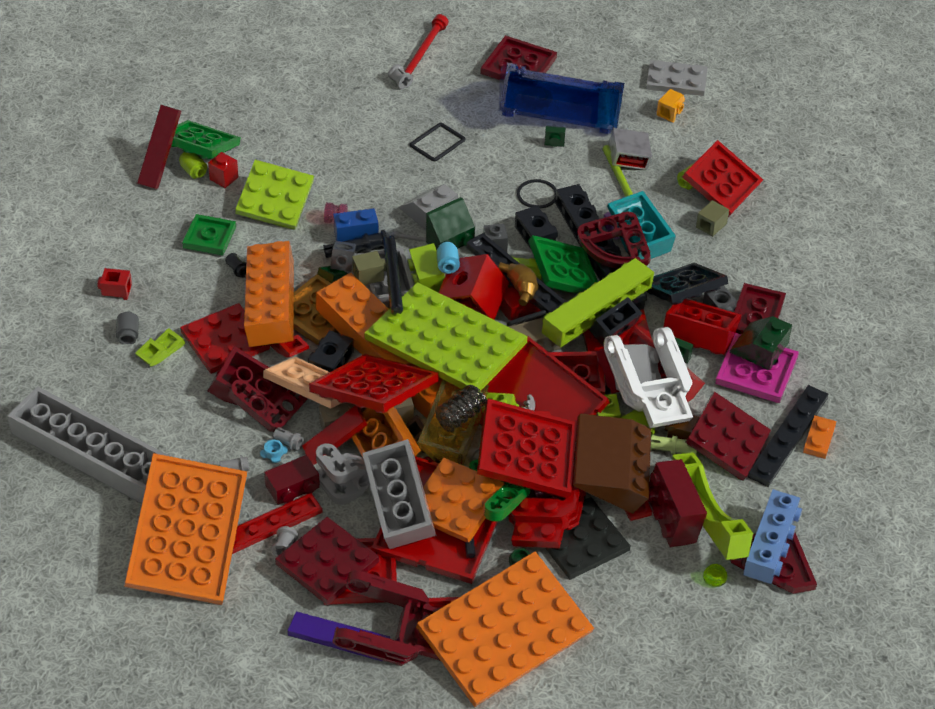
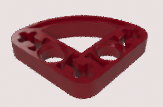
[578,212,651,269]

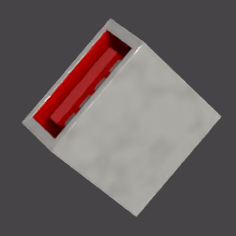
[609,128,652,170]

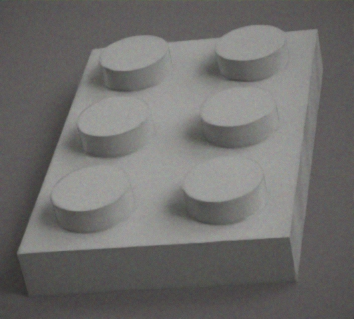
[646,60,708,96]

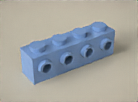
[743,489,802,584]

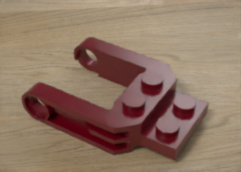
[332,570,440,666]

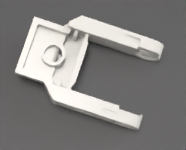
[604,327,693,428]

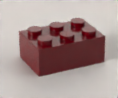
[647,459,707,547]

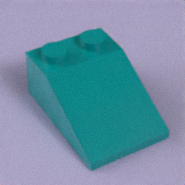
[607,191,676,259]

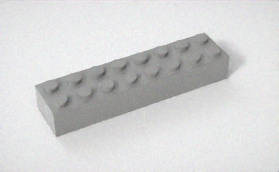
[7,386,169,504]

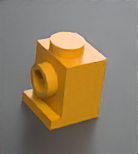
[656,89,685,123]

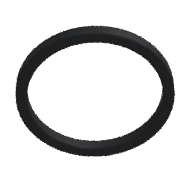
[517,179,557,209]

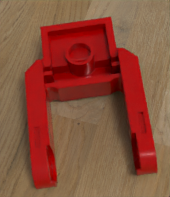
[507,466,586,548]

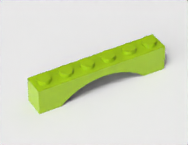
[671,452,753,560]

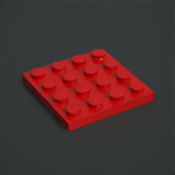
[309,354,439,413]
[477,398,577,498]

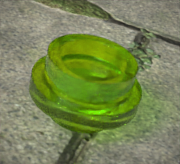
[703,564,728,587]

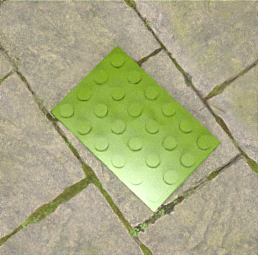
[364,282,528,396]

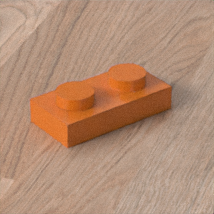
[803,415,837,459]

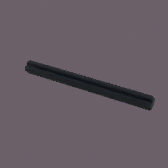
[383,235,403,315]

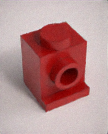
[97,268,132,300]

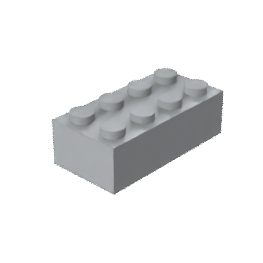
[362,439,436,549]

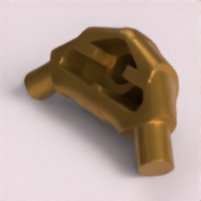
[498,262,538,306]

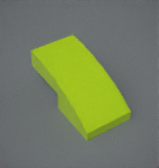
[135,328,186,367]

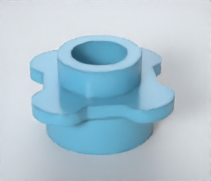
[260,440,288,463]

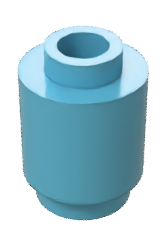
[436,242,460,274]

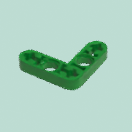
[469,459,531,521]

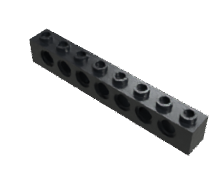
[555,184,647,310]

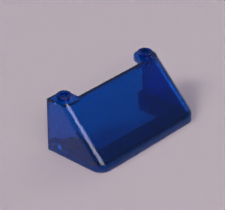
[498,63,625,134]

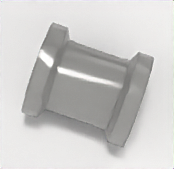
[388,64,413,89]
[271,526,298,557]

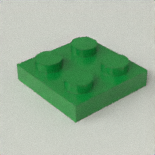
[182,214,236,256]

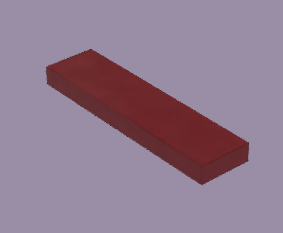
[137,105,182,189]

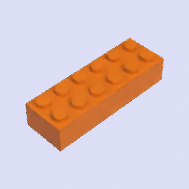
[244,241,294,347]

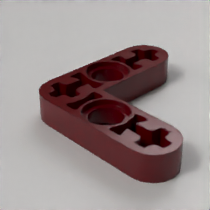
[228,379,308,432]

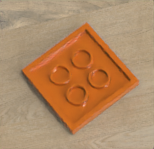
[423,458,504,543]

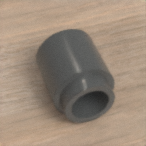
[116,312,139,344]

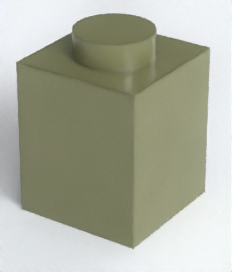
[696,200,729,237]
[352,251,386,285]

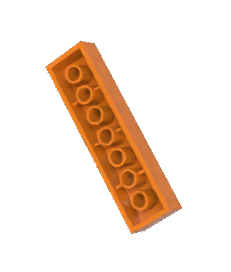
[316,272,464,420]

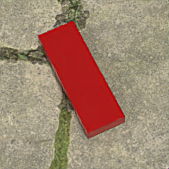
[302,405,368,465]

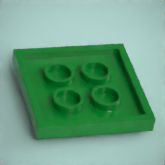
[171,120,241,159]
[528,235,598,294]

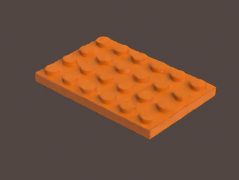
[124,453,247,605]
[416,551,594,707]

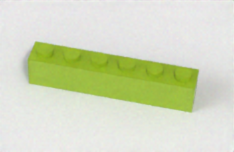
[542,258,654,348]

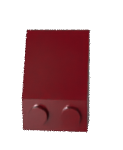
[207,346,288,411]

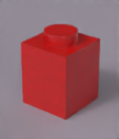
[208,152,239,188]

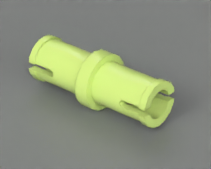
[651,435,697,455]

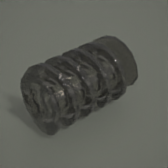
[435,385,487,432]

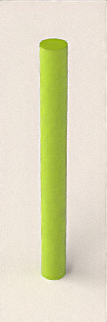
[602,145,633,197]

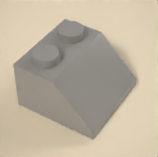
[400,184,458,230]
[615,344,662,391]

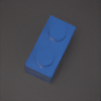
[333,208,379,242]

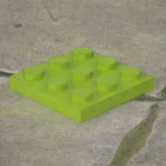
[235,160,314,230]

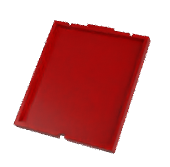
[460,336,610,442]
[371,456,507,584]

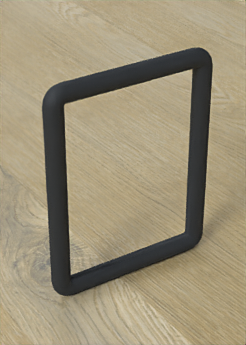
[409,123,466,162]
[506,310,546,326]

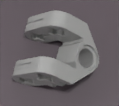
[316,444,370,505]

